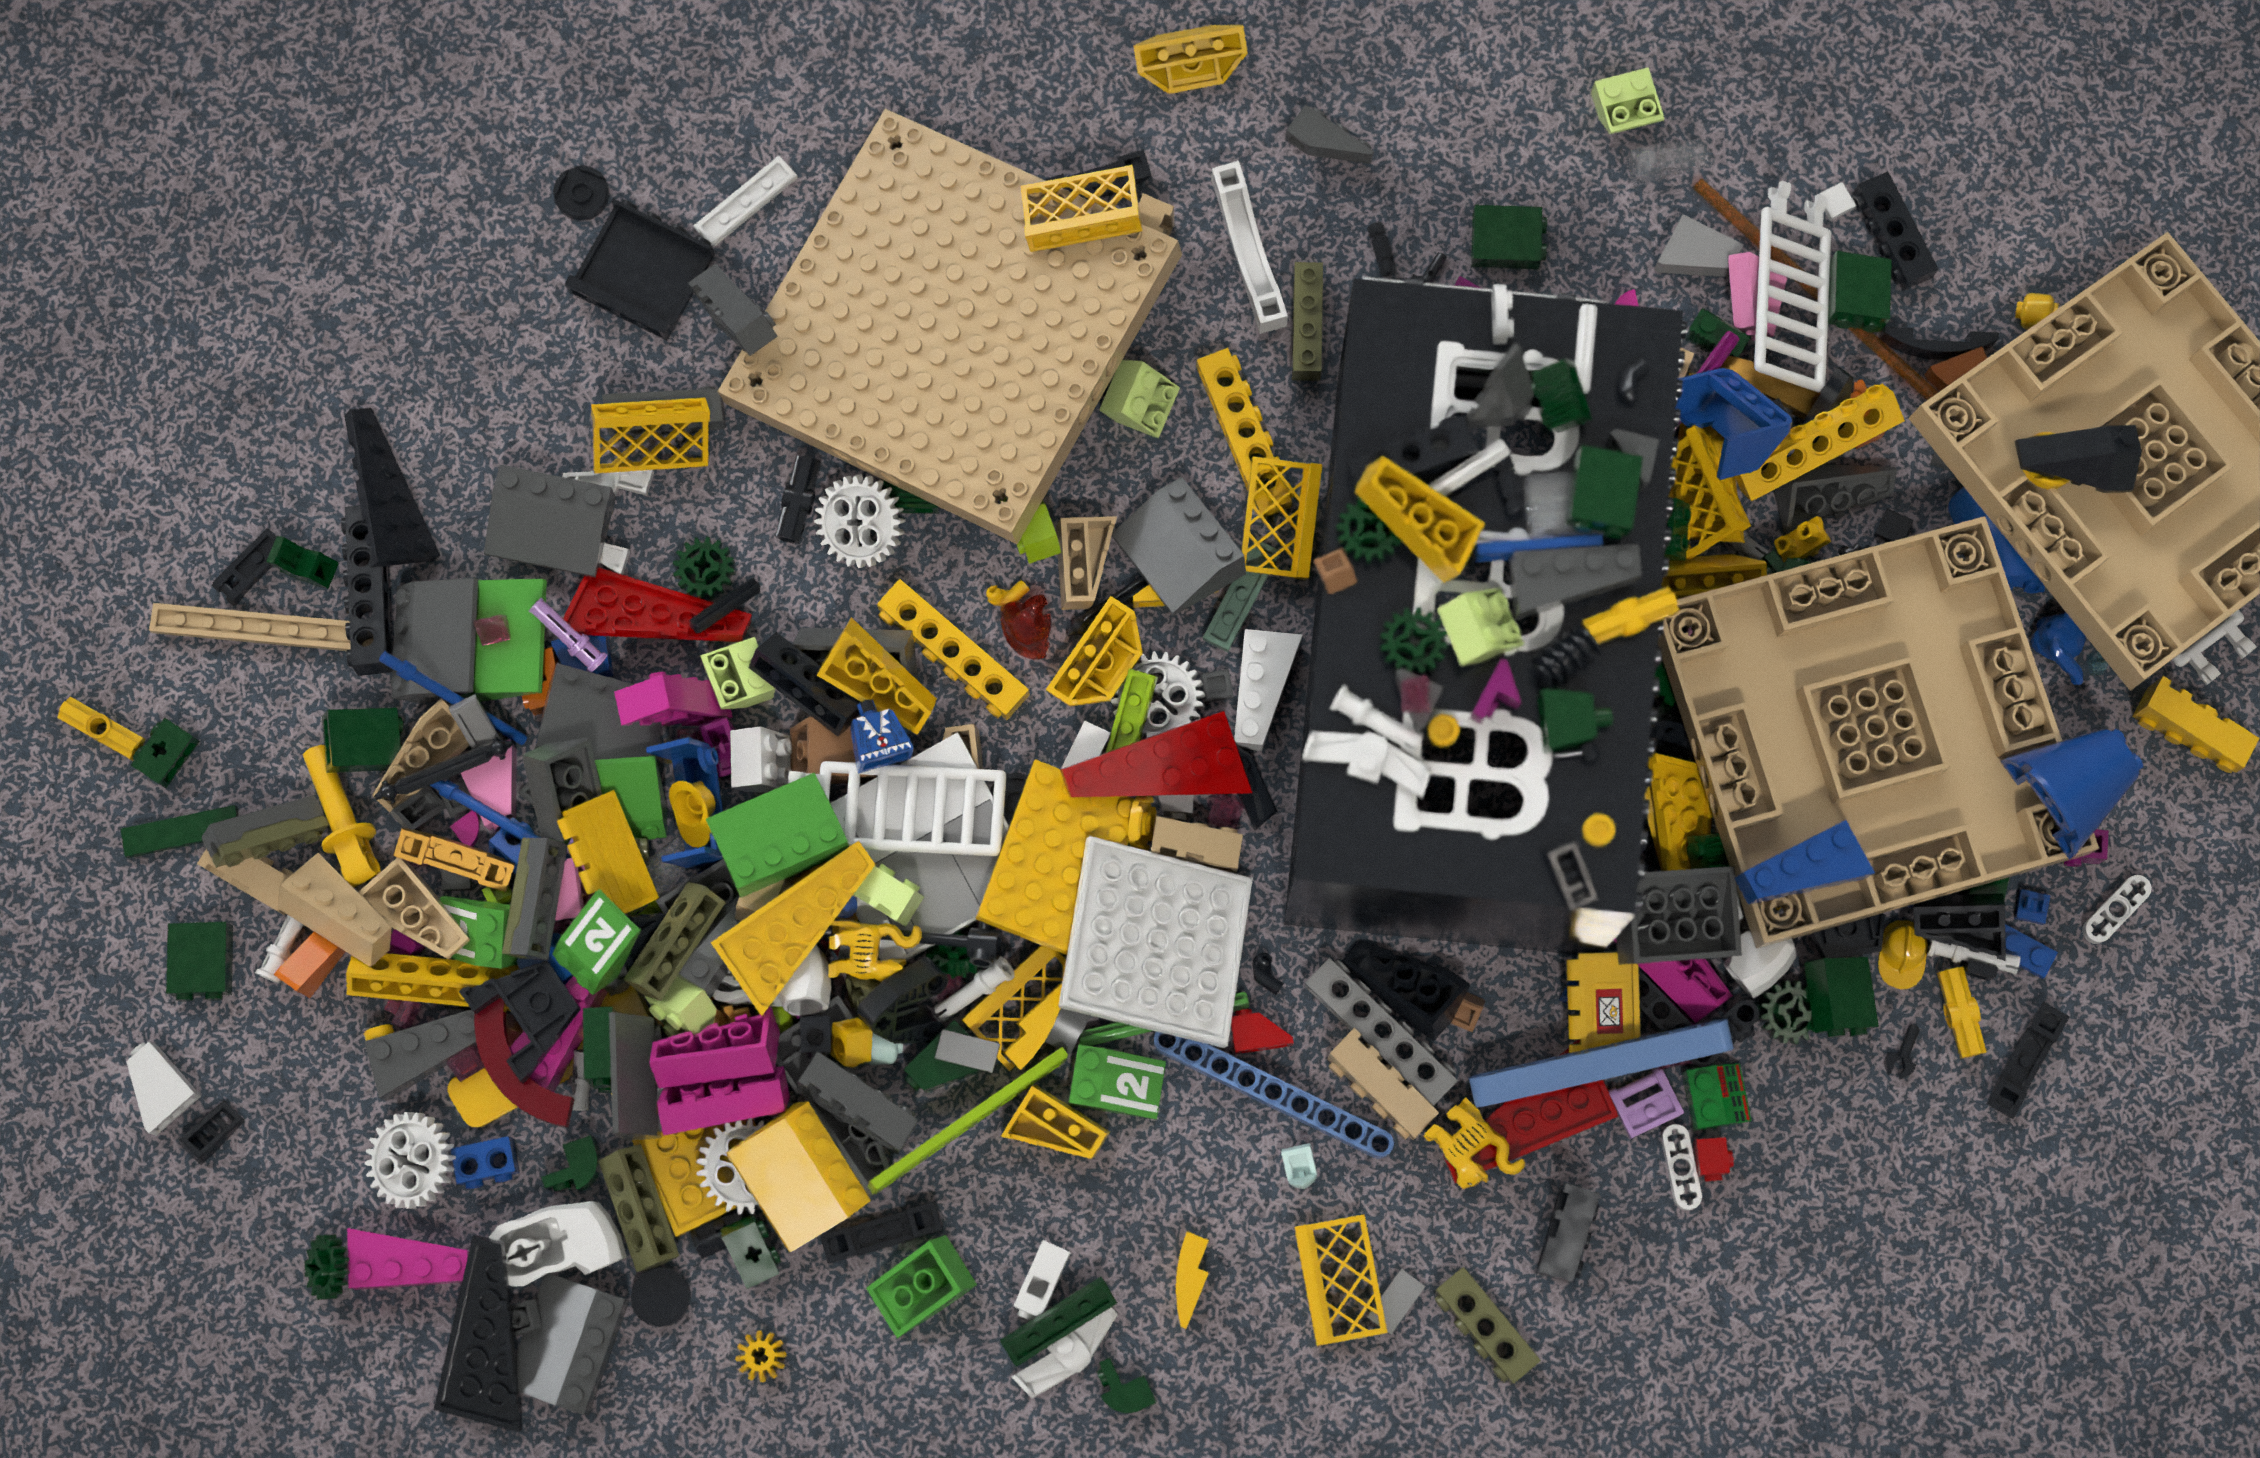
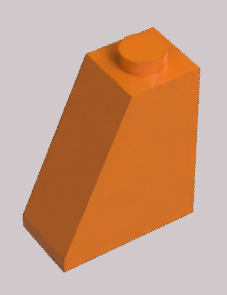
[274,932,346,998]

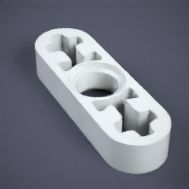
[2082,875,2151,944]
[1661,1124,1702,1211]

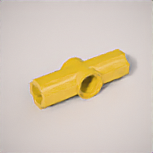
[1581,587,1679,644]
[57,697,146,761]
[1937,967,1987,1059]

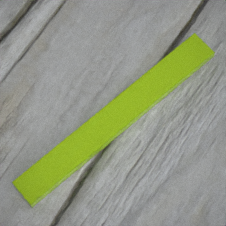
[867,1047,1068,1195]

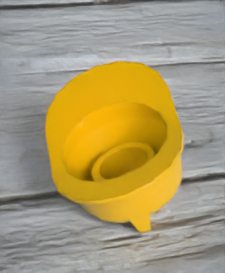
[669,781,716,848]
[1878,920,1928,989]

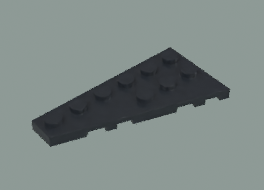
[344,408,440,568]
[434,1235,522,1432]

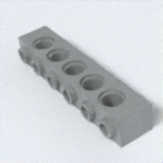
[1304,958,1458,1107]

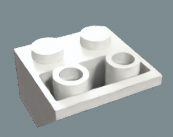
[730,726,792,793]

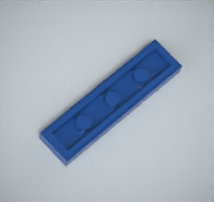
[1474,534,1603,562]

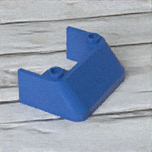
[1675,368,1792,480]
[646,737,723,870]

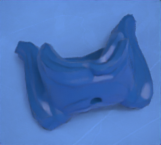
[2031,611,2087,685]

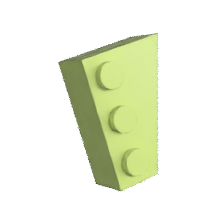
[853,864,924,927]

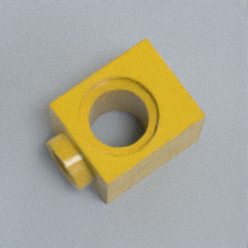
[831,1018,873,1067]

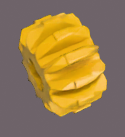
[735,1331,787,1382]

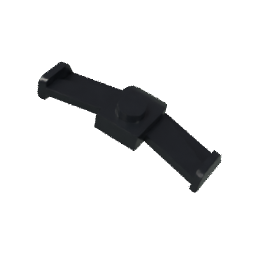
[1224,745,1278,830]

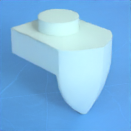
[1281,1143,1317,1189]

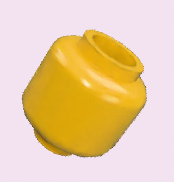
[2015,293,2059,330]

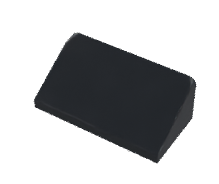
[689,1207,748,1259]

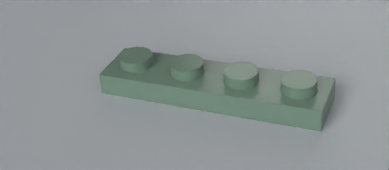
[1203,538,1280,652]

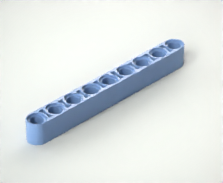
[1469,1019,1734,1107]
[1154,1031,1394,1159]

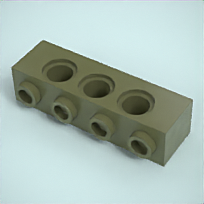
[1292,262,1323,381]
[623,882,726,1001]
[599,1144,680,1273]
[1434,1267,1541,1384]

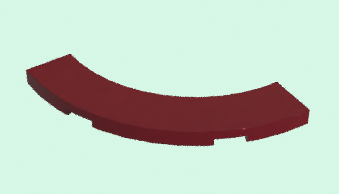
[474,998,575,1128]

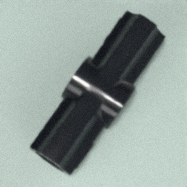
[775,455,821,544]

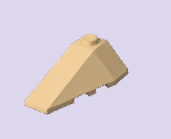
[373,698,469,812]
[358,857,470,960]

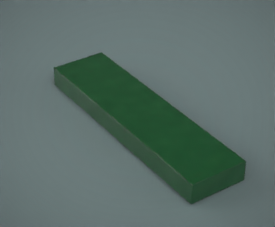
[120,805,239,858]
[999,1277,1117,1367]

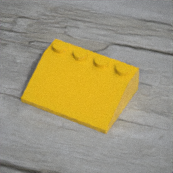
[726,1101,871,1252]

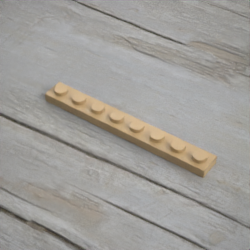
[149,603,374,651]

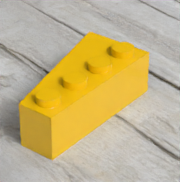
[1354,456,1485,584]
[817,617,937,735]

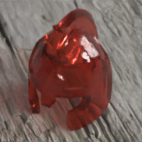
[1000,594,1052,659]

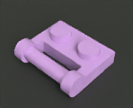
[1608,1067,1684,1139]

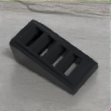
[1541,839,1598,911]
[179,1100,245,1165]

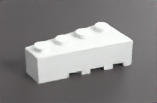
[1234,629,1302,751]

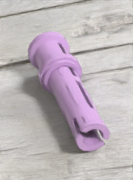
[528,598,607,672]

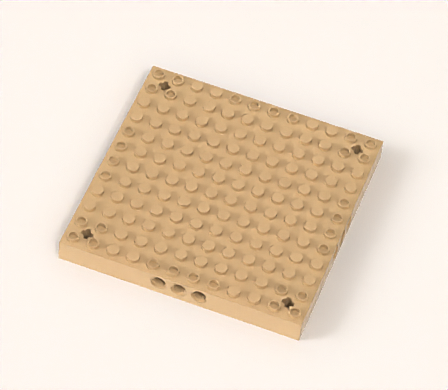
[717,109,1182,544]
[1908,232,2260,691]
[1658,516,2099,949]

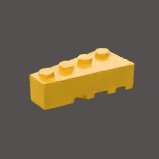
[2132,676,2260,773]

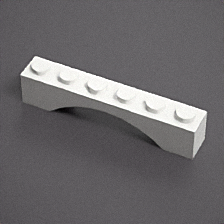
[1211,161,1288,334]

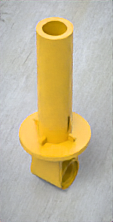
[303,745,381,888]

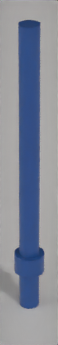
[379,651,527,745]
[430,780,572,861]

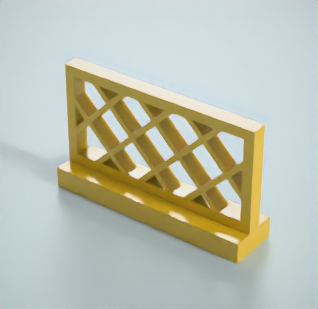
[1021,165,1143,252]
[591,397,710,474]
[1671,425,1751,560]
[1241,457,1322,580]
[961,945,1066,1071]
[1294,1214,1387,1346]

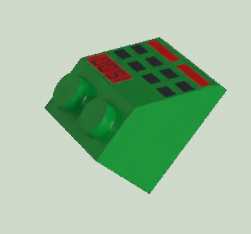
[1682,1063,1752,1132]

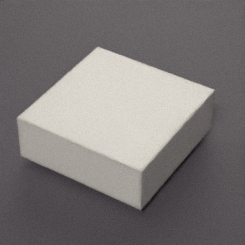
[1820,182,1856,221]

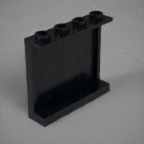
[565,198,715,341]

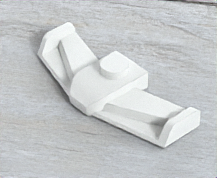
[1302,731,1432,799]
[1011,1307,1118,1398]

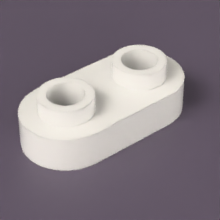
[1491,284,1514,344]

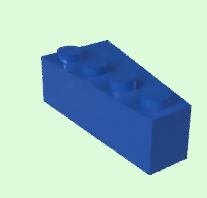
[1734,820,1875,905]

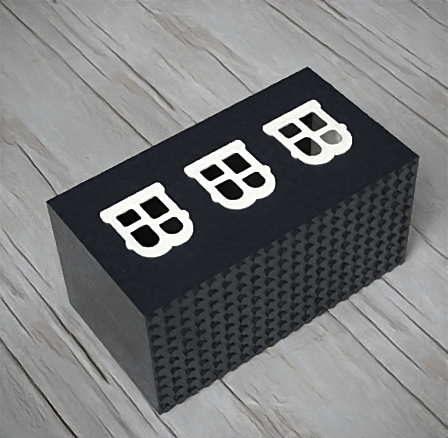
[1284,277,1687,955]

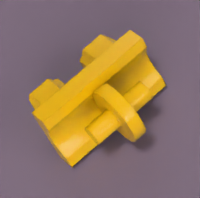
[1774,516,1831,562]

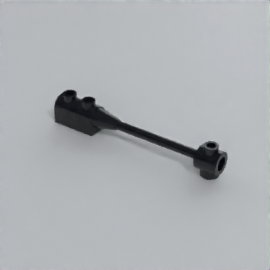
[816,918,1002,967]

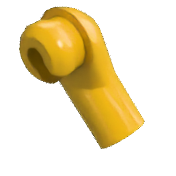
[986,580,1030,607]

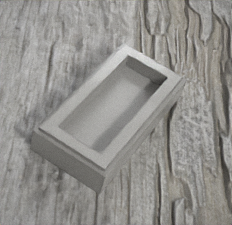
[449,694,501,749]
[935,1029,1000,1073]
[1366,1269,1425,1335]

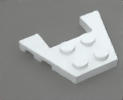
[562,470,654,575]

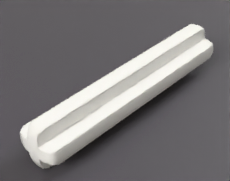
[1575,304,1597,394]
[1428,440,1510,497]

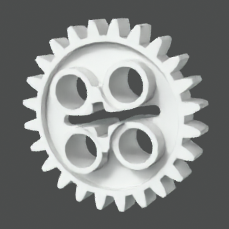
[814,474,906,568]
[1111,652,1205,740]
[365,1112,456,1209]
[696,1118,764,1215]

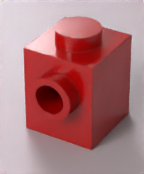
[1693,1137,1734,1182]

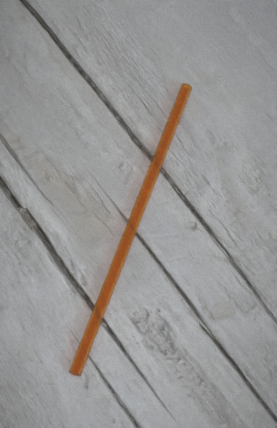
[1693,178,1954,422]

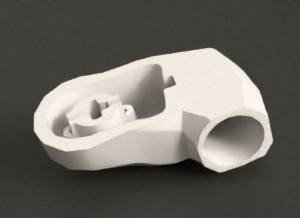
[1724,889,1796,998]
[712,945,831,1017]
[489,1201,627,1286]

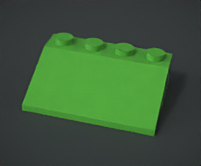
[460,579,547,702]
[549,756,668,844]
[706,772,849,898]

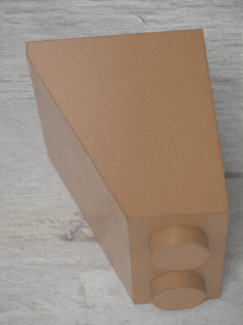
[790,717,876,784]

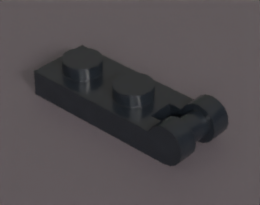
[212,528,277,606]

